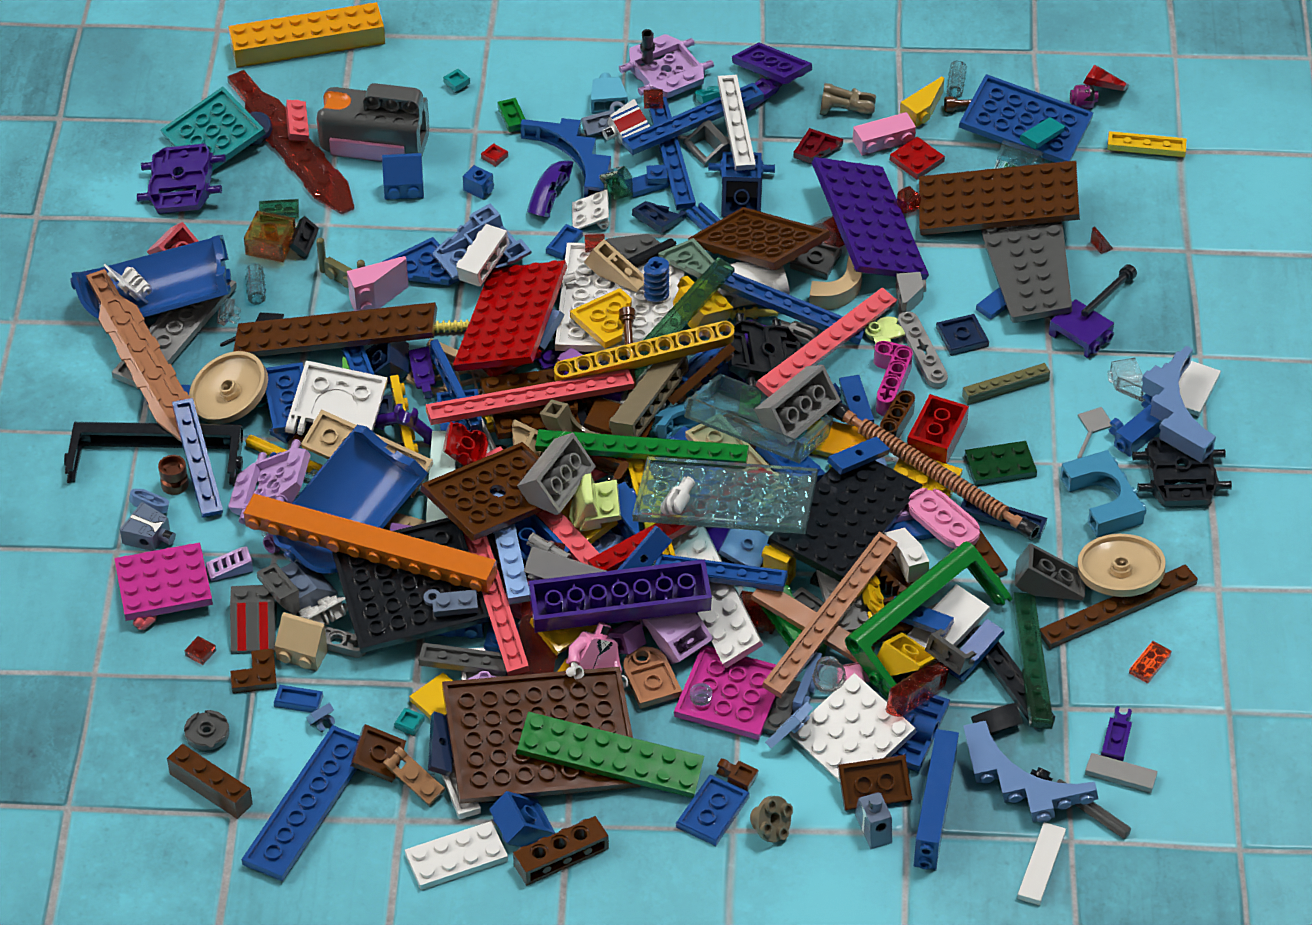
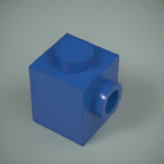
[462,165,494,199]

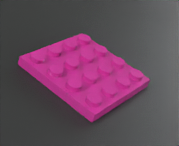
[114,542,213,621]
[674,645,776,740]

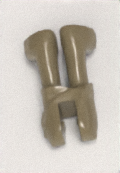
[820,83,876,115]

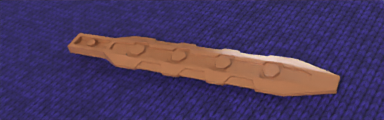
[86,269,196,441]

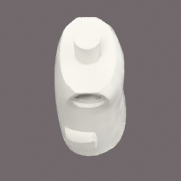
[716,261,790,308]

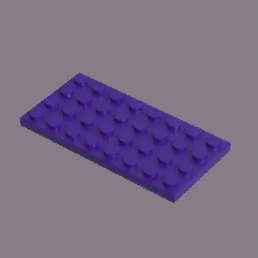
[812,157,929,280]

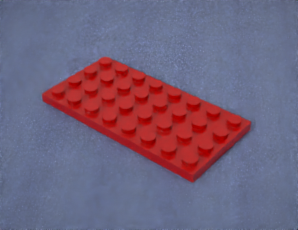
[453,260,568,372]

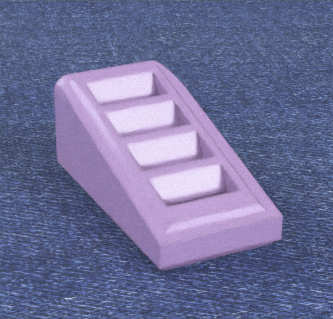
[206,546,253,582]

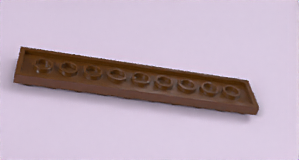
[233,302,437,357]

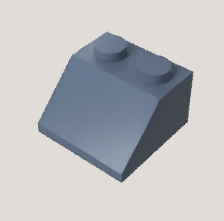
[280,561,338,610]

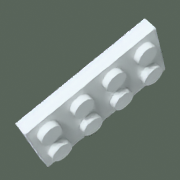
[405,821,508,890]

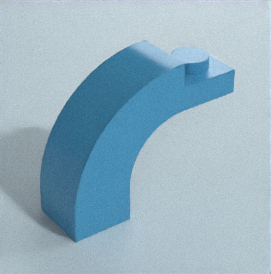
[655,401,716,439]

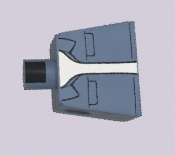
[120,502,176,551]
[855,793,892,849]

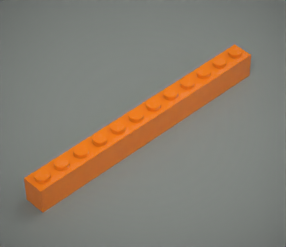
[243,493,497,593]

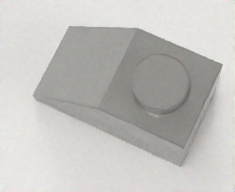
[895,272,926,313]

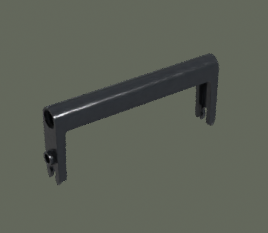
[64,421,243,486]

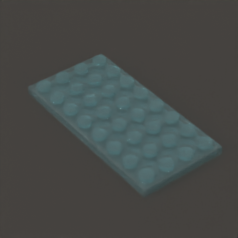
[632,456,818,534]

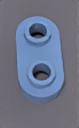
[129,489,169,514]

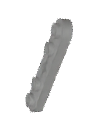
[898,311,948,389]

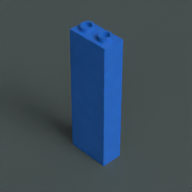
[913,729,959,870]

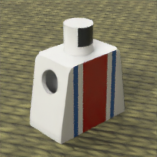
[602,99,650,145]

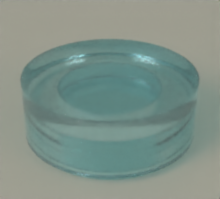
[690,683,712,706]

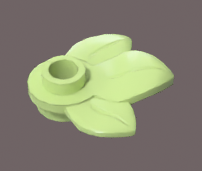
[864,317,905,344]

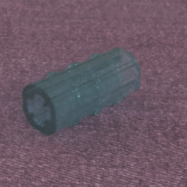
[946,60,967,98]
[245,263,266,305]

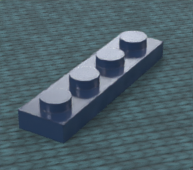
[960,499,1047,538]

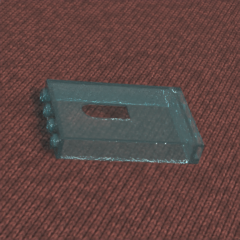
[684,373,833,463]

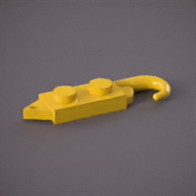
[862,575,884,618]

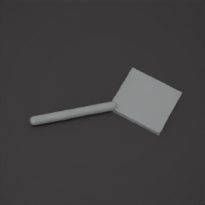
[1077,407,1112,458]

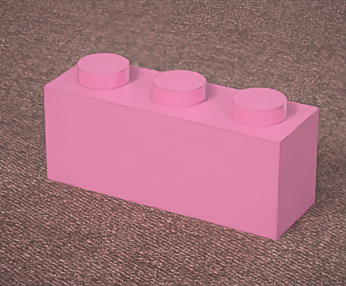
[853,112,916,156]

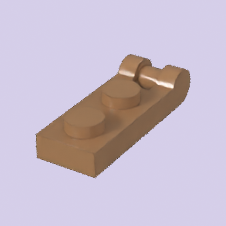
[383,746,445,806]

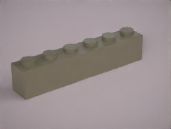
[609,349,689,437]

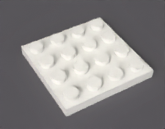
[789,673,917,782]

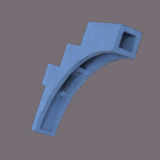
[1142,346,1216,463]
[963,721,1098,822]

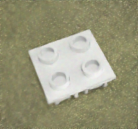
[572,189,610,229]
[104,264,152,303]
[298,595,348,625]

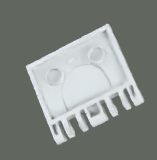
[285,361,388,435]

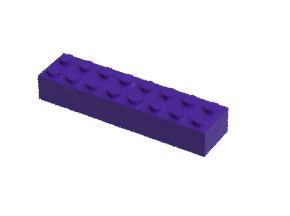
[529,559,712,633]

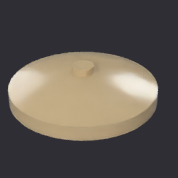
[189,351,268,424]
[1078,534,1166,597]

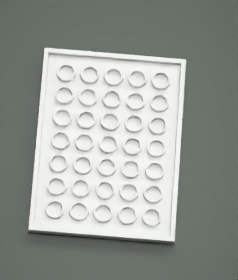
[555,243,685,354]

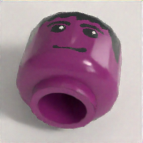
[1070,84,1098,109]

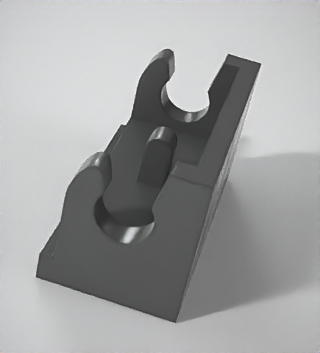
[925,629,977,675]

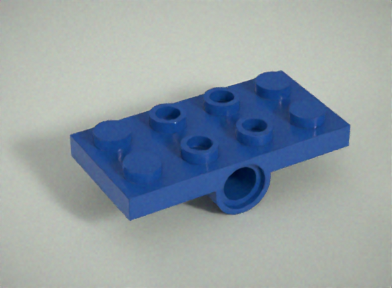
[891,686,950,772]

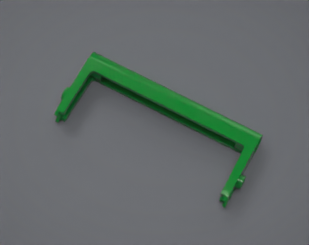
[845,541,1012,700]

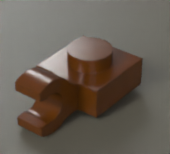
[716,758,759,791]

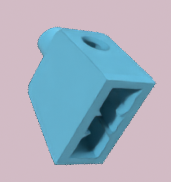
[591,73,628,114]

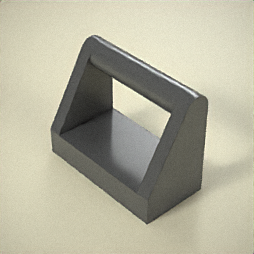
[683,120,730,167]
[257,563,300,615]

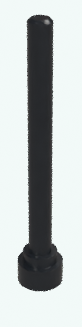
[1081,264,1137,317]

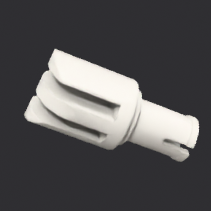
[660,476,695,515]

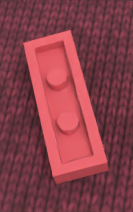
[286,100,309,142]

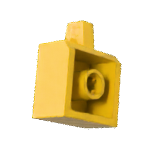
[673,276,733,329]

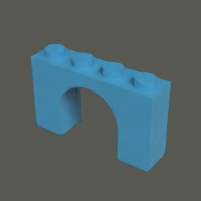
[1060,450,1146,538]

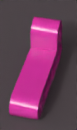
[874,341,913,416]

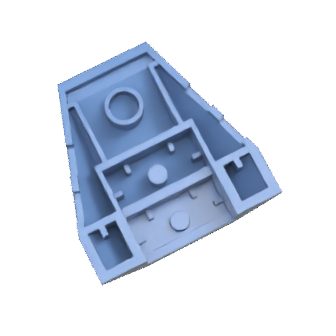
[433,203,532,279]

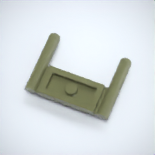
[316,238,365,288]

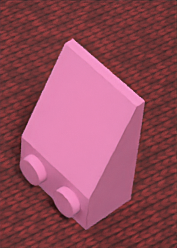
[347,256,408,311]

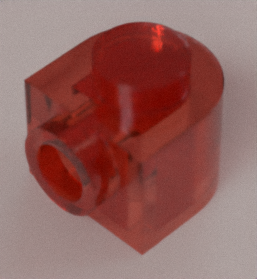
[897,186,921,213]

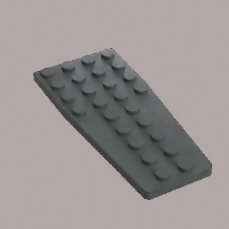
[981,222,1072,323]

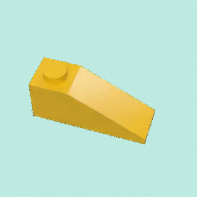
[900,76,945,128]

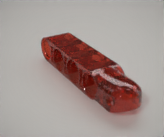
[885,662,949,717]

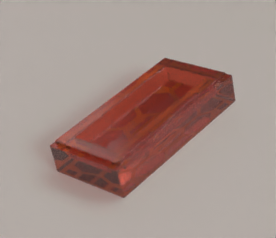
[1129,641,1172,683]

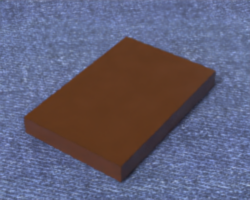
[583,397,655,437]
[837,755,913,811]

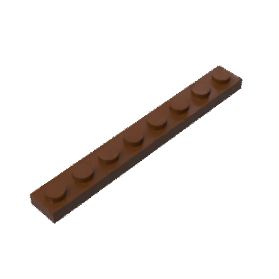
[1039,564,1198,649]

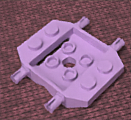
[619,34,714,98]
[228,439,311,524]

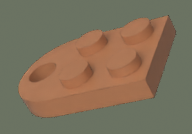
[624,647,682,709]

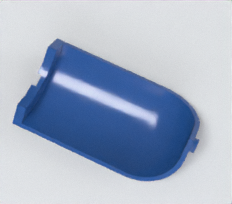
[70,235,231,318]
[273,424,428,574]

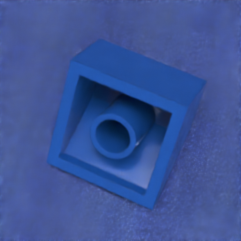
[382,153,424,200]
[489,791,555,847]

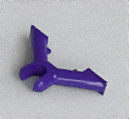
[374,403,433,445]

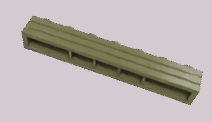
[962,363,1050,405]

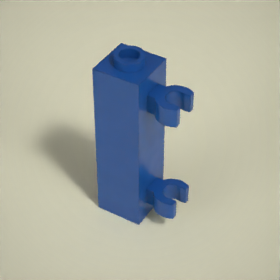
[1109,394,1162,457]

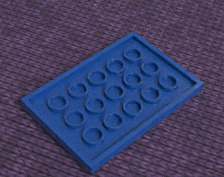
[959,74,1094,163]

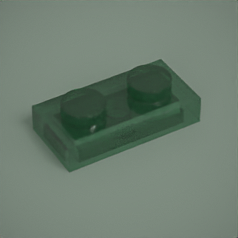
[259,199,299,220]

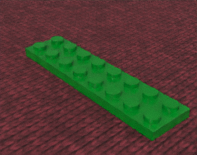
[517,712,704,798]

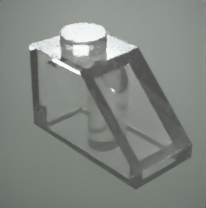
[1108,358,1146,402]

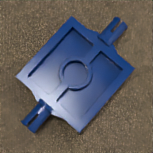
[708,152,775,178]

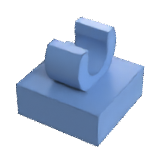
[306,702,335,732]

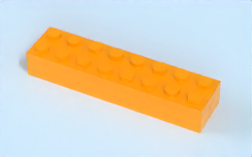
[228,2,385,68]

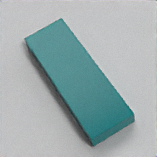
[1019,117,1066,149]

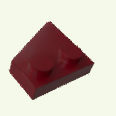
[793,128,843,163]

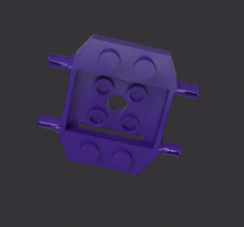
[137,143,226,214]

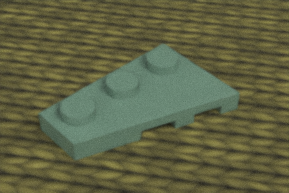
[658,238,719,280]

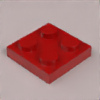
[889,137,945,180]

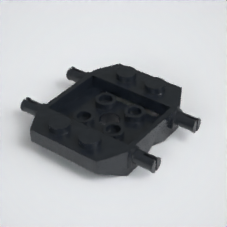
[722,313,801,391]
[1132,437,1232,507]

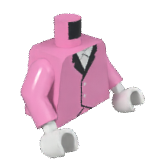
[566,622,628,688]

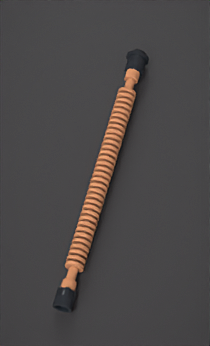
[827,400,1040,540]

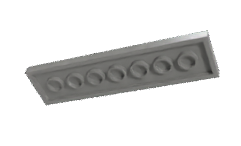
[112,280,237,388]

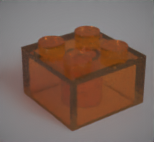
[244,211,296,262]

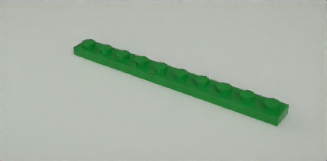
[535,429,749,467]

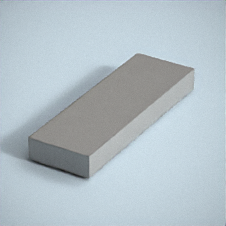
[1085,753,1158,793]

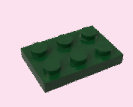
[964,441,1037,486]

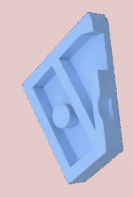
[765,702,813,748]

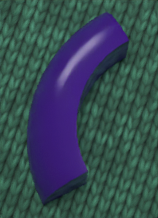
[527,161,574,217]

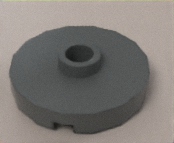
[184,710,230,751]

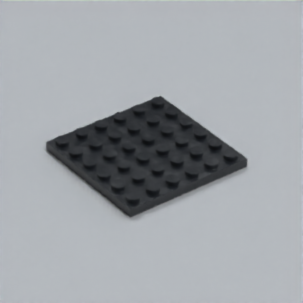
[331,518,490,653]

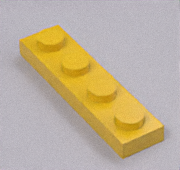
[1107,131,1187,157]

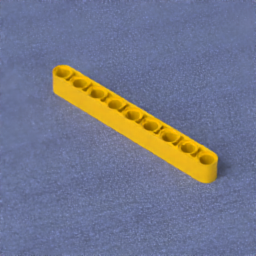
[554,321,734,381]

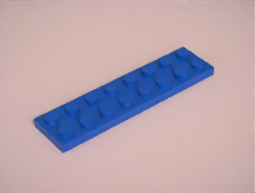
[241,725,359,881]

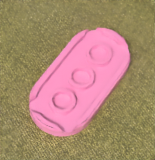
[907,488,980,549]

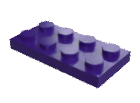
[732,42,812,84]

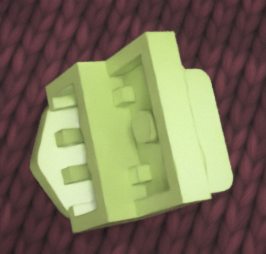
[569,473,621,532]

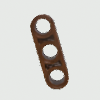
[880,390,915,438]

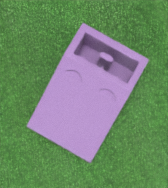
[642,613,713,665]

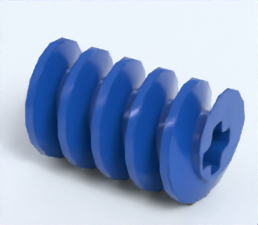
[644,257,669,302]

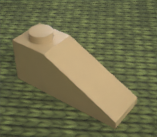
[584,239,644,292]

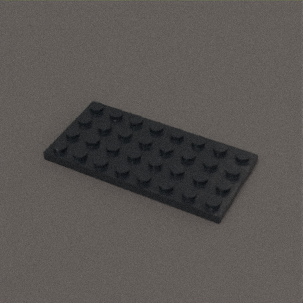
[767,447,923,582]

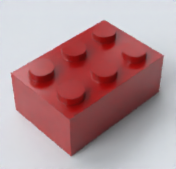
[907,394,969,464]

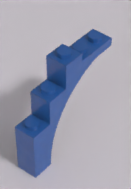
[521,118,611,198]

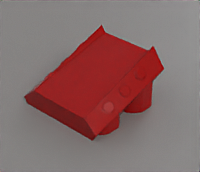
[1083,65,1129,91]
[443,421,488,466]

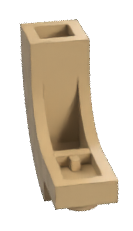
[809,255,862,310]

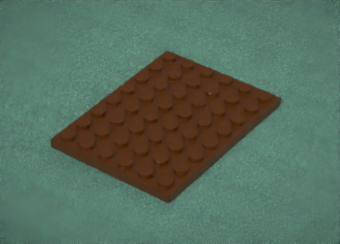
[442,666,641,804]

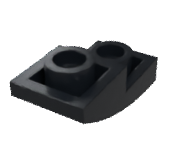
[971,702,1024,735]

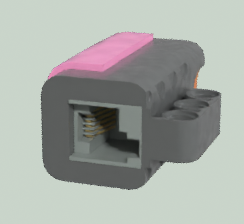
[317,83,429,162]

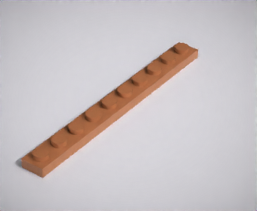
[762,532,898,698]

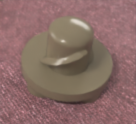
[750,796,793,842]

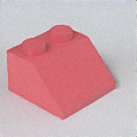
[147,222,198,255]

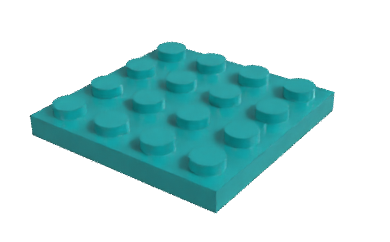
[161,87,266,171]

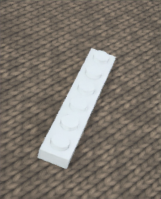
[717,75,756,171]

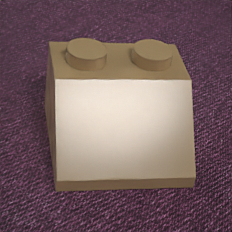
[275,612,328,671]

